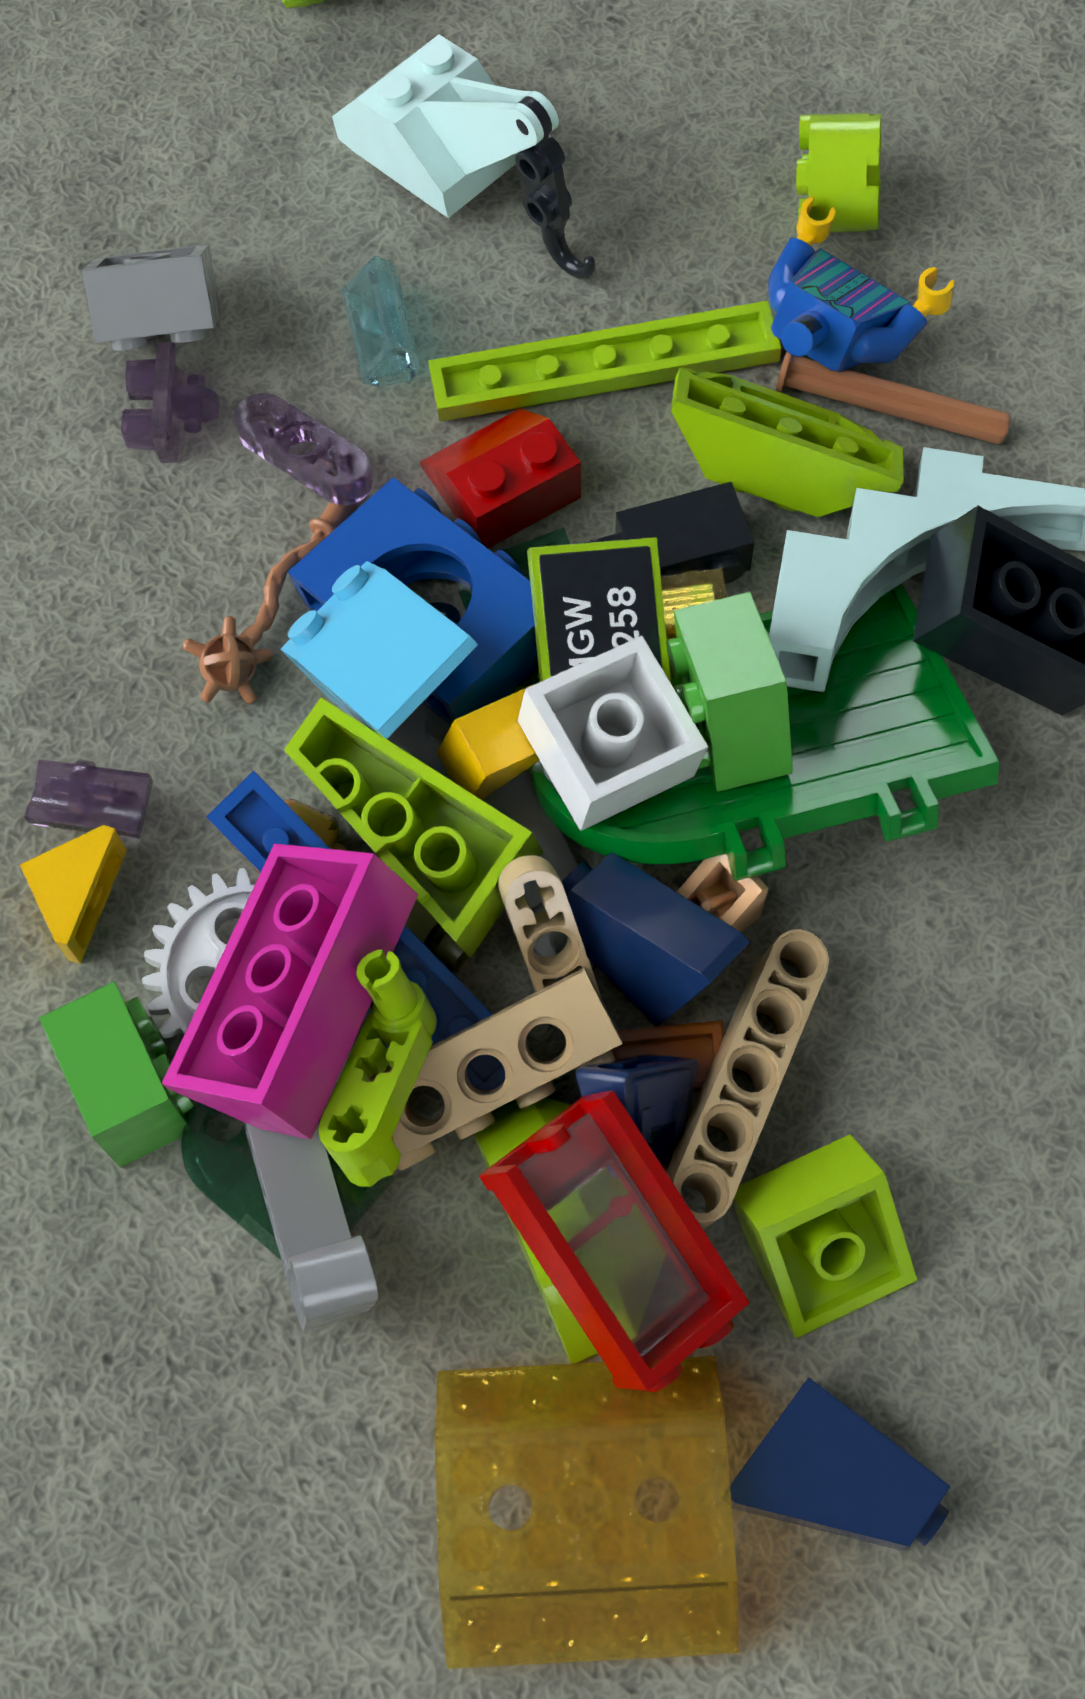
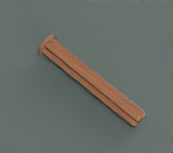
[776,351,1011,444]

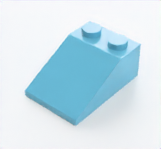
[280,561,478,739]

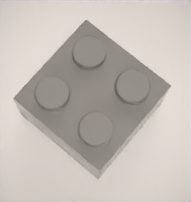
[82,244,221,350]

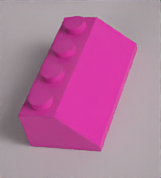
[162,843,418,1140]

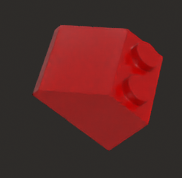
[420,408,581,549]

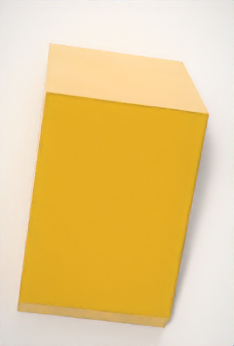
[437,685,540,800]
[20,825,127,964]

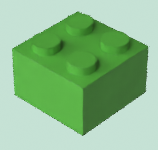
[666,592,793,792]
[39,981,195,1168]

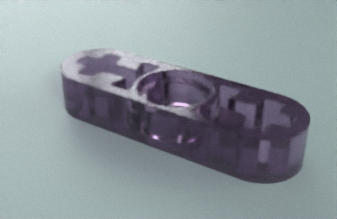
[234,393,373,505]

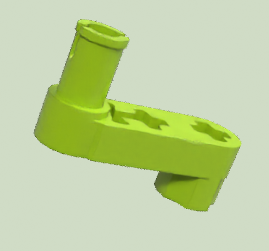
[318,950,437,1187]

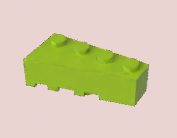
[284,698,544,958]

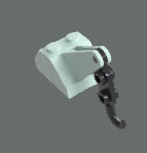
[332,34,595,279]

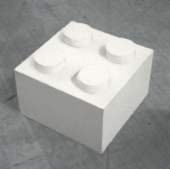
[517,636,708,831]

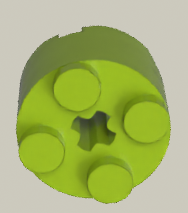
[796,113,882,233]

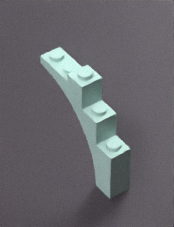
[769,447,1085,692]

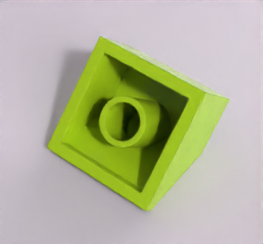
[732,1134,918,1338]

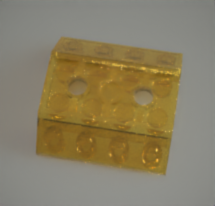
[434,1356,739,1669]

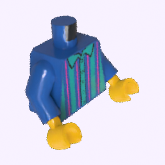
[768,197,955,372]

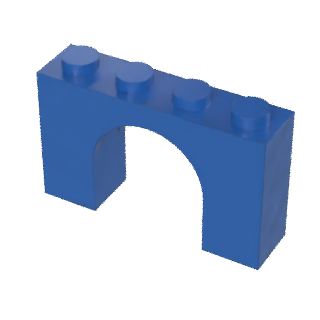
[288,477,539,726]

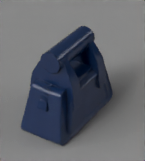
[576,1054,699,1179]

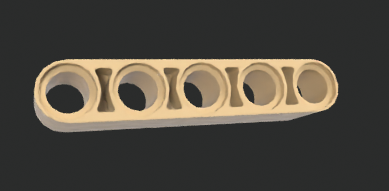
[666,929,829,1230]

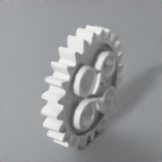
[142,868,255,1045]

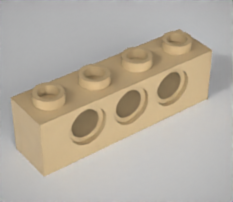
[369,967,623,1170]

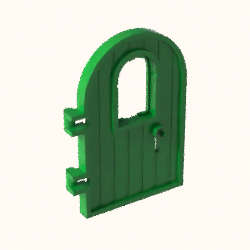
[530,583,999,881]

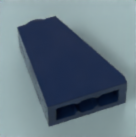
[562,852,750,1027]
[720,1377,951,1550]

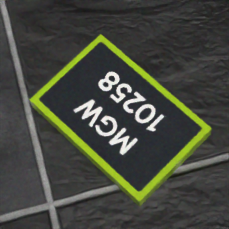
[527,537,671,683]

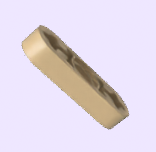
[498,855,601,1029]

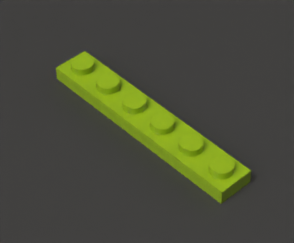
[428,300,781,422]

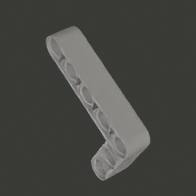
[243,1122,378,1332]

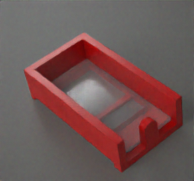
[479,1090,750,1392]

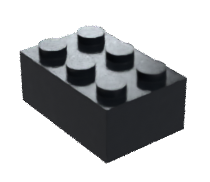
[913,505,1085,715]

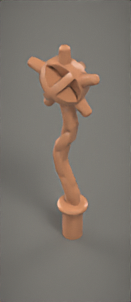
[183,489,358,704]

